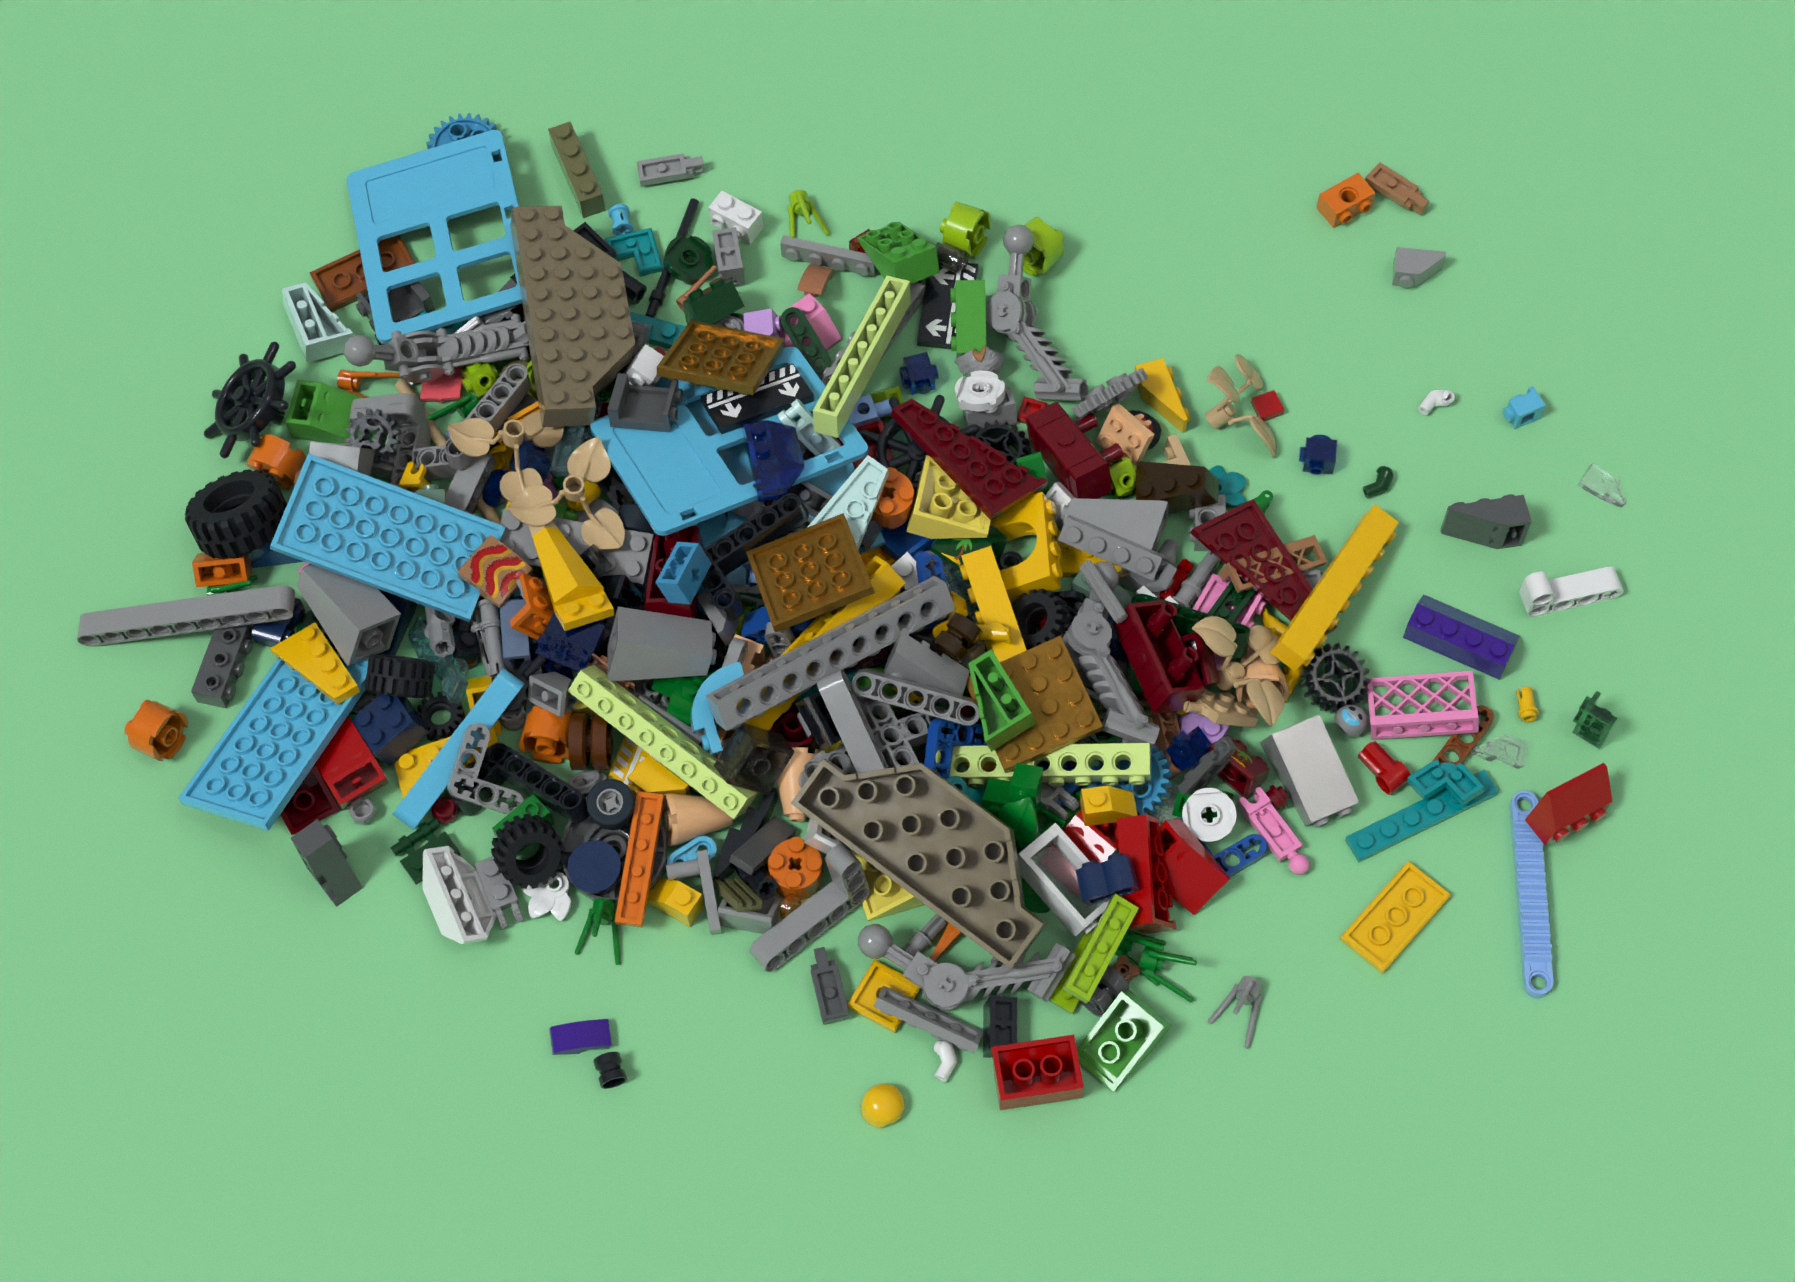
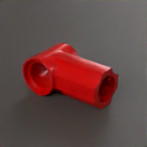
[1358,741,1411,795]

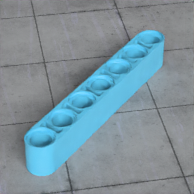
[392,668,525,830]

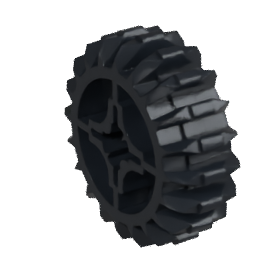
[969,419,1031,465]
[1299,643,1371,714]

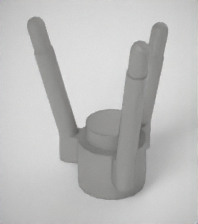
[1208,976,1263,1049]

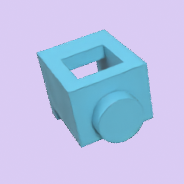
[1502,386,1546,429]

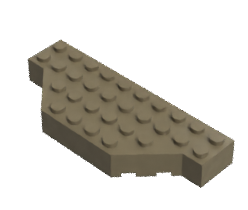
[510,206,635,427]
[791,759,1047,969]

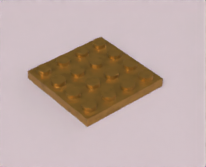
[657,320,785,395]
[746,513,875,633]
[966,635,1104,773]

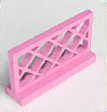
[1367,671,1479,740]

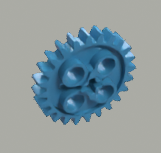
[426,113,502,162]
[1087,740,1173,816]

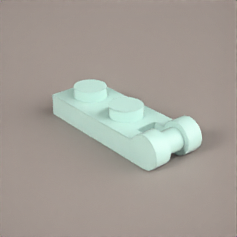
[777,399,841,456]

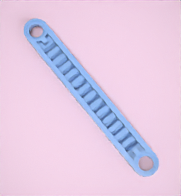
[1510,790,1553,998]

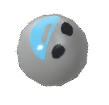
[1334,705,1368,737]

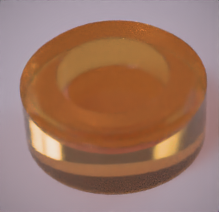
[780,893,801,919]

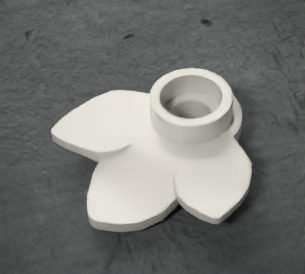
[523,872,571,921]

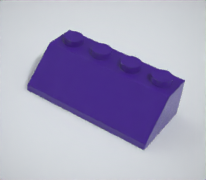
[1403,594,1520,680]

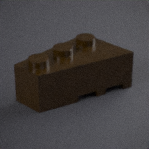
[1136,461,1219,514]

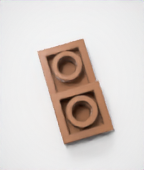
[798,264,834,297]

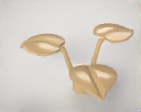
[1205,354,1276,458]
[448,411,564,503]
[508,437,625,550]
[1192,616,1284,727]

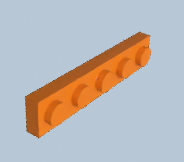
[615,791,665,928]

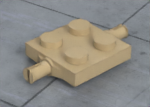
[1183,690,1258,728]

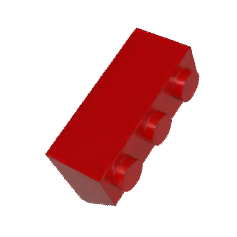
[1525,763,1613,845]
[991,1034,1084,1110]

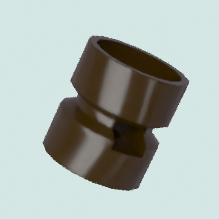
[933,612,983,663]

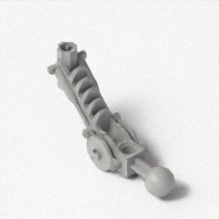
[986,225,1088,401]
[344,314,530,383]
[1062,561,1160,749]
[858,924,1076,1011]

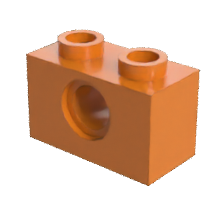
[1317,173,1376,228]
[192,553,252,587]

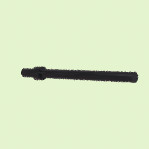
[645,198,699,318]

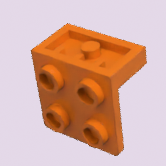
[510,573,568,644]

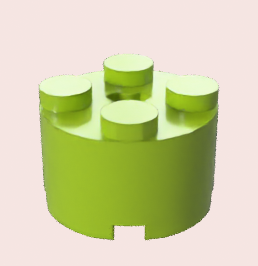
[940,201,991,257]
[1009,217,1064,276]

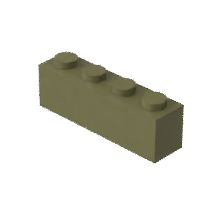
[548,121,606,218]

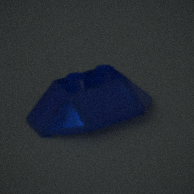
[741,420,805,502]

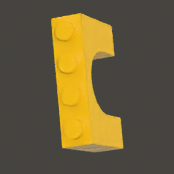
[990,492,1063,605]

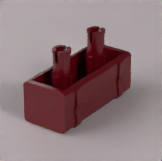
[1026,402,1124,499]
[644,526,704,618]
[1112,600,1206,714]

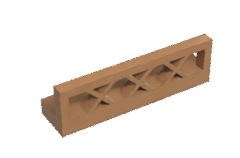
[1219,535,1328,593]

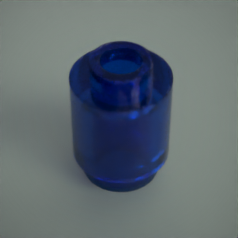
[482,469,508,507]

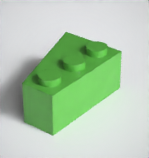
[950,280,986,358]
[968,649,1037,752]

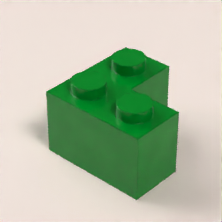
[651,671,712,726]
[982,763,1043,817]

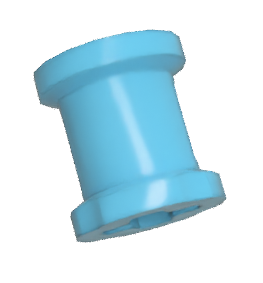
[608,204,634,236]

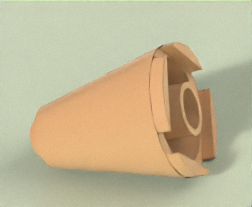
[1236,643,1289,708]
[771,747,822,822]
[662,793,736,846]

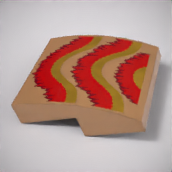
[457,535,533,608]

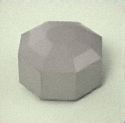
[349,797,377,825]

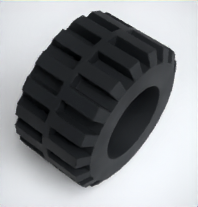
[1013,588,1076,650]
[365,654,435,698]
[491,814,565,889]

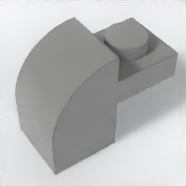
[1118,563,1177,598]

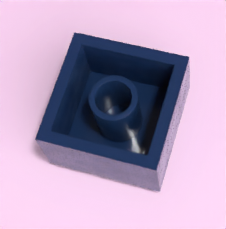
[351,694,430,766]

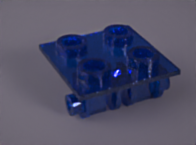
[535,612,605,672]

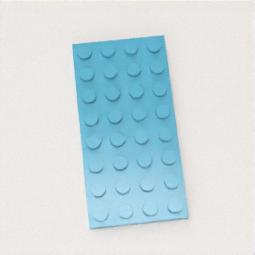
[270,454,505,622]
[178,651,368,831]

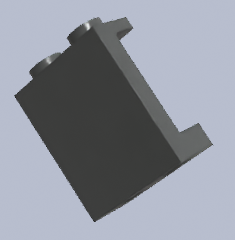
[356,264,435,333]
[608,373,683,432]

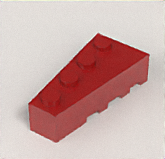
[1115,814,1177,934]

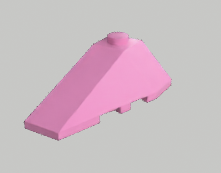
[780,293,842,351]

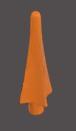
[930,923,963,962]

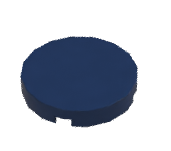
[567,840,622,894]

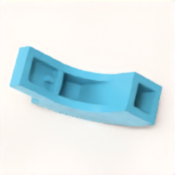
[690,662,744,756]

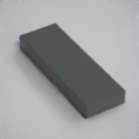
[729,816,796,875]

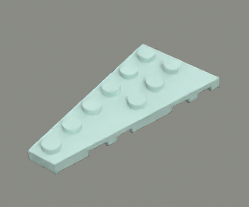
[808,455,889,550]

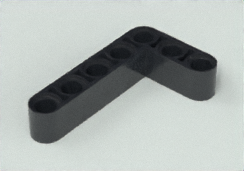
[701,493,809,621]
[450,743,589,823]

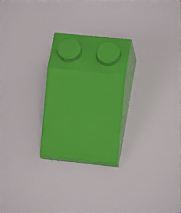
[1077,990,1172,1092]

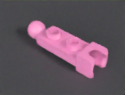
[1237,787,1310,875]

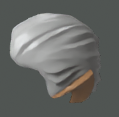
[954,346,1004,377]

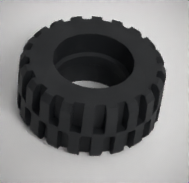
[185,469,287,559]

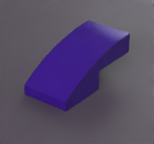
[550,1019,612,1055]

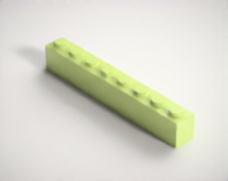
[813,276,911,438]

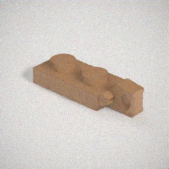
[1365,163,1429,215]

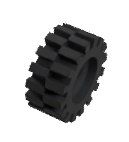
[417,691,466,741]

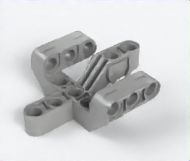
[337,393,461,488]
[797,686,946,788]

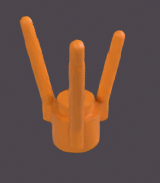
[337,369,400,398]

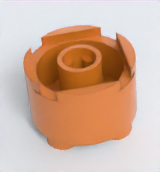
[246,434,306,490]
[871,467,914,529]
[124,700,188,761]
[519,706,571,764]
[768,837,823,900]

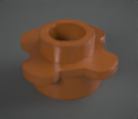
[1110,955,1140,985]

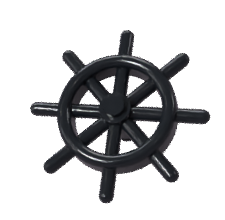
[204,341,296,459]
[858,395,979,496]

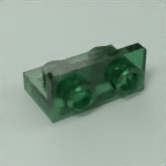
[1572,691,1617,749]

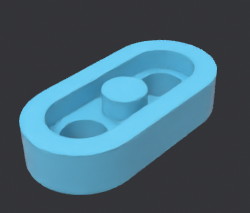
[667,836,716,864]

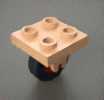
[1096,403,1162,468]

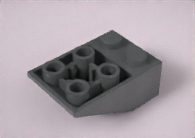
[1440,494,1532,549]

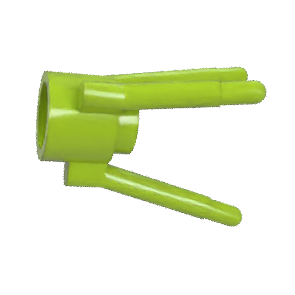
[787,190,830,238]

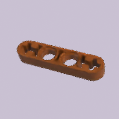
[1432,705,1494,765]

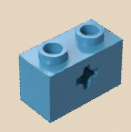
[655,542,712,604]

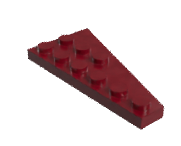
[891,398,1048,520]
[1190,499,1337,635]

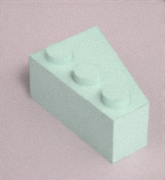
[282,282,353,363]

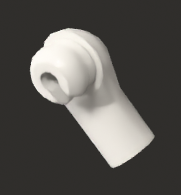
[1418,390,1455,415]
[934,1040,957,1082]

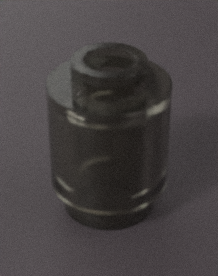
[935,242,969,274]

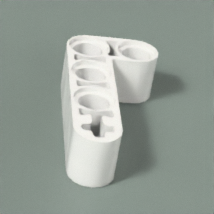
[1519,566,1624,617]

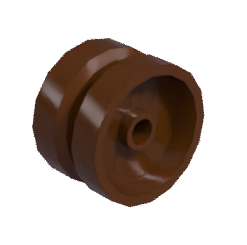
[568,713,613,770]

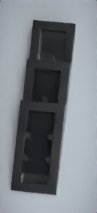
[713,786,778,883]

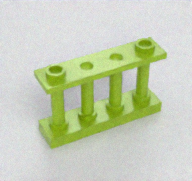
[1049,894,1139,1014]

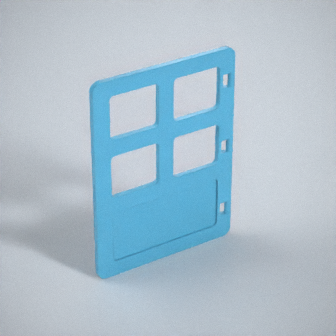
[347,130,522,344]
[590,347,868,536]

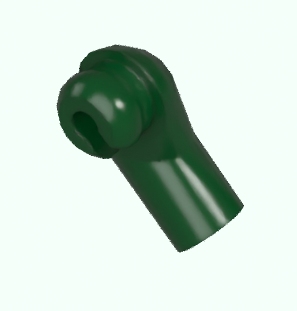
[1363,466,1394,498]
[739,592,765,610]

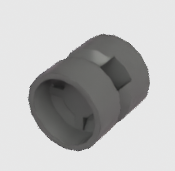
[1080,966,1129,1017]

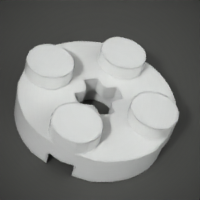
[955,370,1005,413]
[1182,788,1236,842]

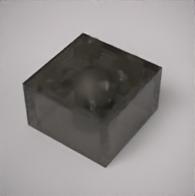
[714,723,795,795]

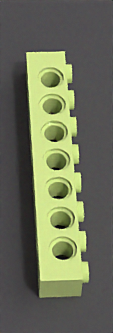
[568,665,759,819]
[935,743,1151,787]

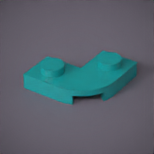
[1407,760,1484,806]

